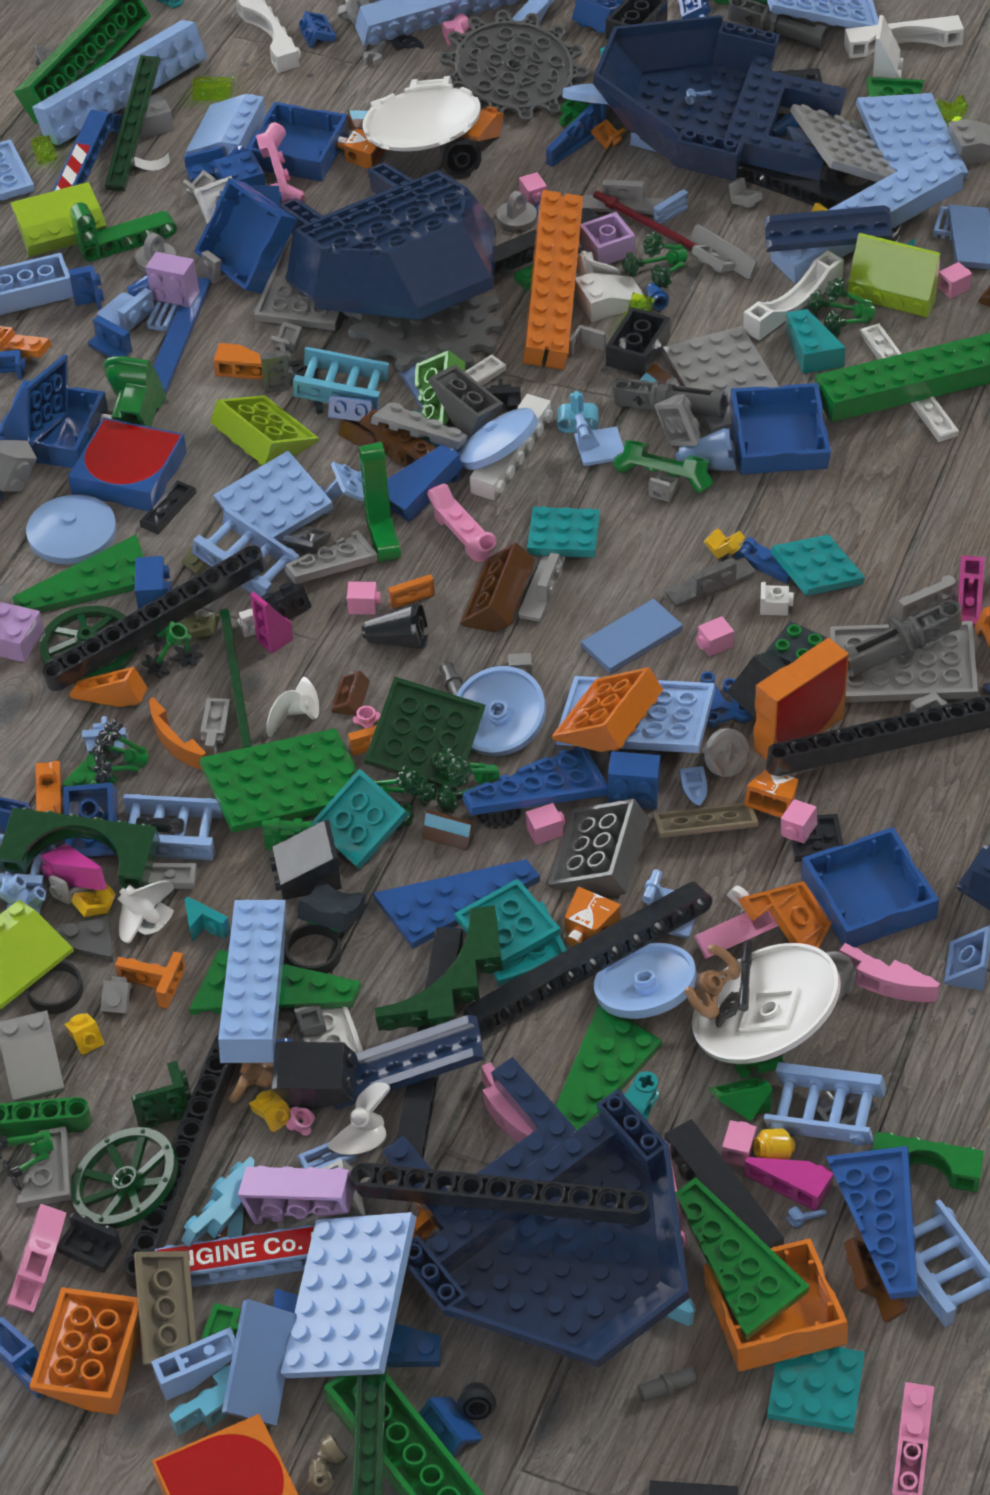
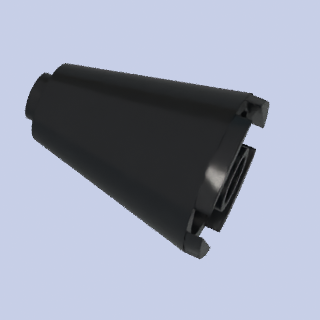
[439,137,481,179]
[362,602,428,649]

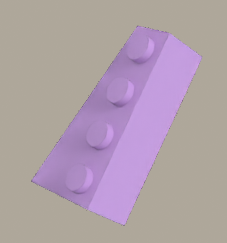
[238,1166,355,1225]

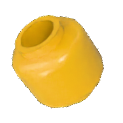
[753,1128,795,1160]

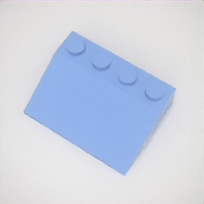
[185,94,266,157]

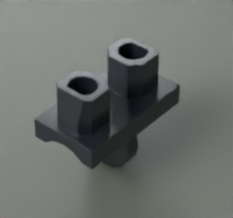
[485,378,521,412]

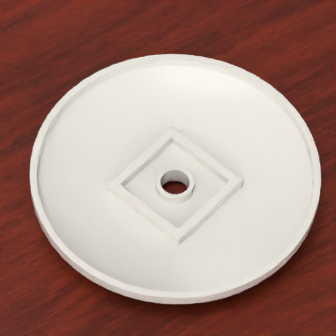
[692,943,841,1064]

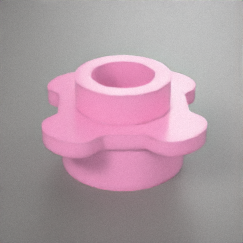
[352,706,380,729]
[286,1107,315,1136]

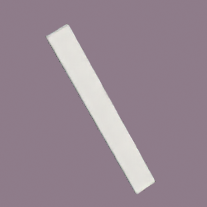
[860,323,959,442]

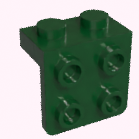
[131,1061,191,1128]

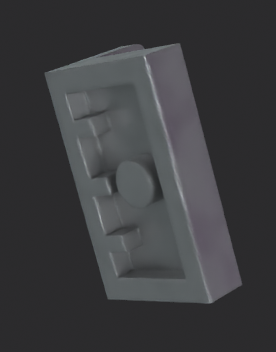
[260,343,294,393]

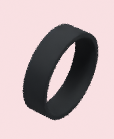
[285,924,342,974]
[26,960,83,1014]

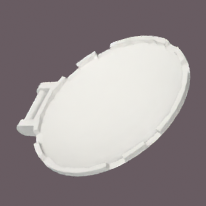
[363,76,481,152]

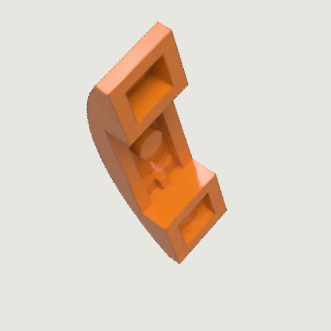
[149,697,207,770]

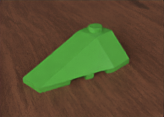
[415,350,465,425]

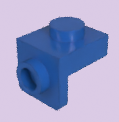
[0,350,27,379]

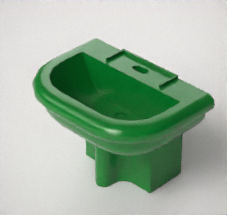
[103,356,166,427]

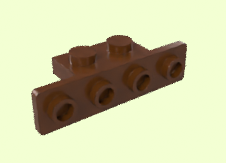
[360,409,436,467]
[844,1224,908,1323]

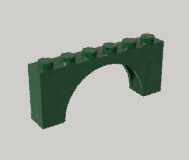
[0,808,160,889]

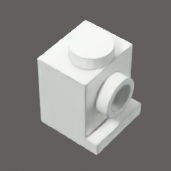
[760,582,793,616]

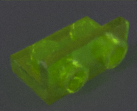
[192,76,234,101]

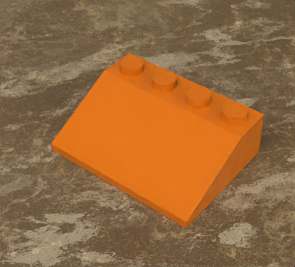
[551,667,663,752]
[29,1287,141,1415]

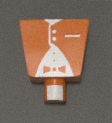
[337,129,386,169]
[744,769,798,818]
[564,886,621,947]

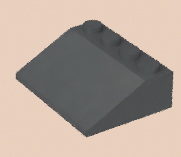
[548,799,648,897]

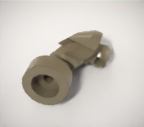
[307,1433,347,1494]

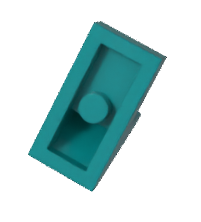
[184,896,231,941]

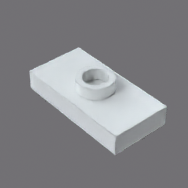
[465,354,506,386]

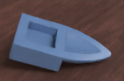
[679,766,707,806]

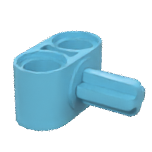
[557,391,599,433]

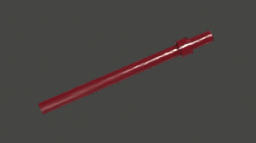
[593,190,698,251]

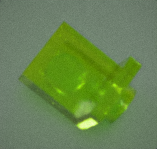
[935,95,968,121]
[30,135,57,164]
[623,292,655,316]

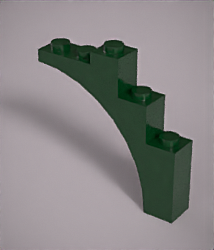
[375,905,503,1031]

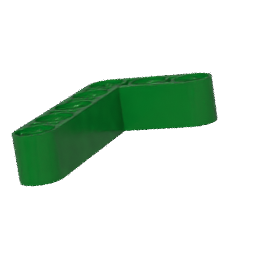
[70,202,177,262]
[359,442,401,563]
[0,1097,92,1138]

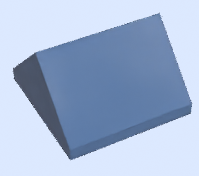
[944,925,990,991]

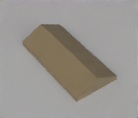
[653,803,759,839]
[134,1251,196,1366]

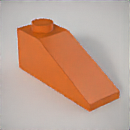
[460,106,504,141]
[214,343,263,380]
[69,667,148,707]

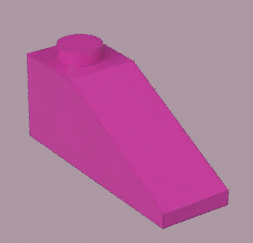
[957,555,985,625]
[250,592,293,654]
[41,844,107,890]
[744,1157,833,1211]

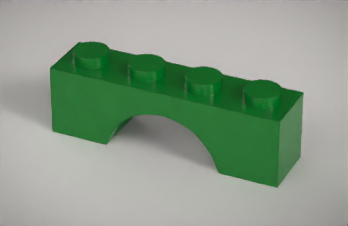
[872,1132,984,1193]

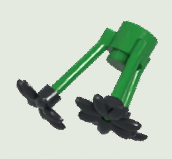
[141,621,203,679]
[92,718,149,783]
[0,1130,54,1190]

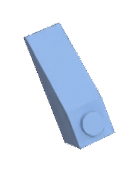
[151,1327,236,1401]

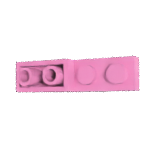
[694,910,779,959]
[839,943,940,1002]
[481,1062,534,1143]
[6,1204,66,1314]
[892,1382,934,1495]

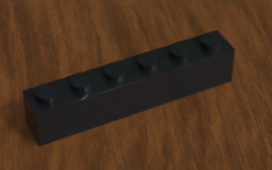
[664,1119,784,1248]

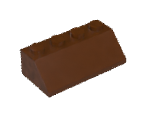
[460,542,535,632]

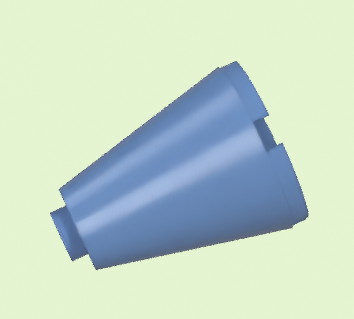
[676,427,738,471]

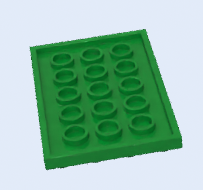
[199,728,358,833]

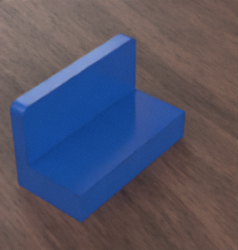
[419,1396,483,1458]

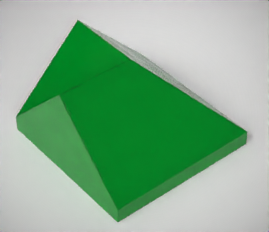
[708,1076,772,1121]

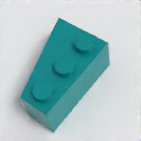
[786,309,846,374]

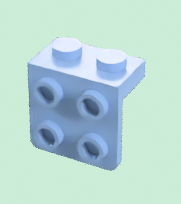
[97,288,154,331]

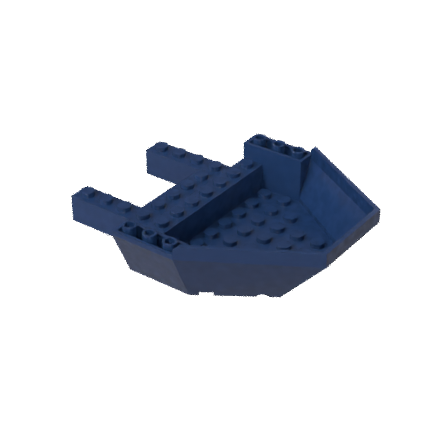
[593,15,847,181]
[278,162,496,320]
[382,1057,690,1367]

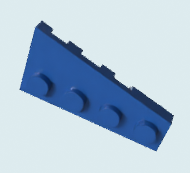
[546,103,606,167]

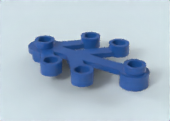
[701,671,753,728]

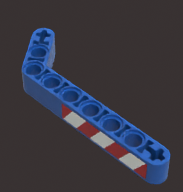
[52,110,124,191]

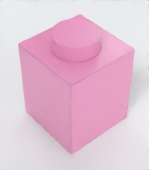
[519,172,547,206]
[937,262,972,299]
[347,582,381,615]
[696,616,734,657]
[781,799,817,843]
[526,803,565,845]
[722,1120,756,1167]

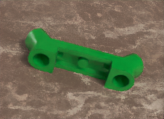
[613,440,713,493]

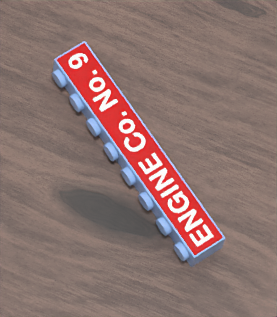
[155,1225,315,1287]

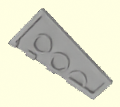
[285,530,378,584]

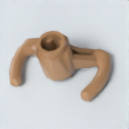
[685,944,741,1020]
[228,1063,274,1104]

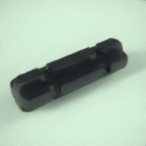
[135,817,184,833]

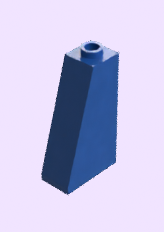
[387,445,463,522]

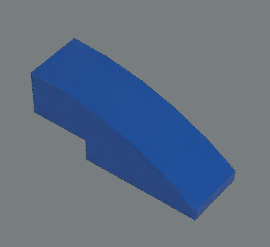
[0,1317,43,1398]

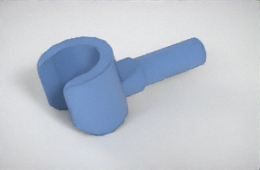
[685,88,712,105]
[786,1206,827,1228]

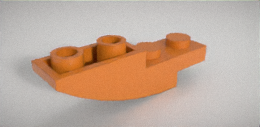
[0,326,52,363]

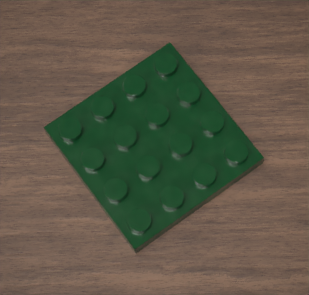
[364,676,486,792]

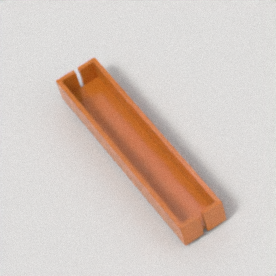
[522,190,583,370]

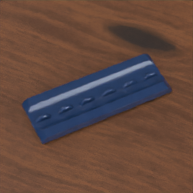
[764,205,893,252]
[335,1015,484,1109]

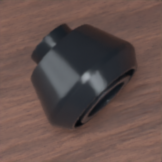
[457,1382,496,1420]

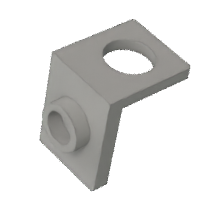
[569,325,606,357]

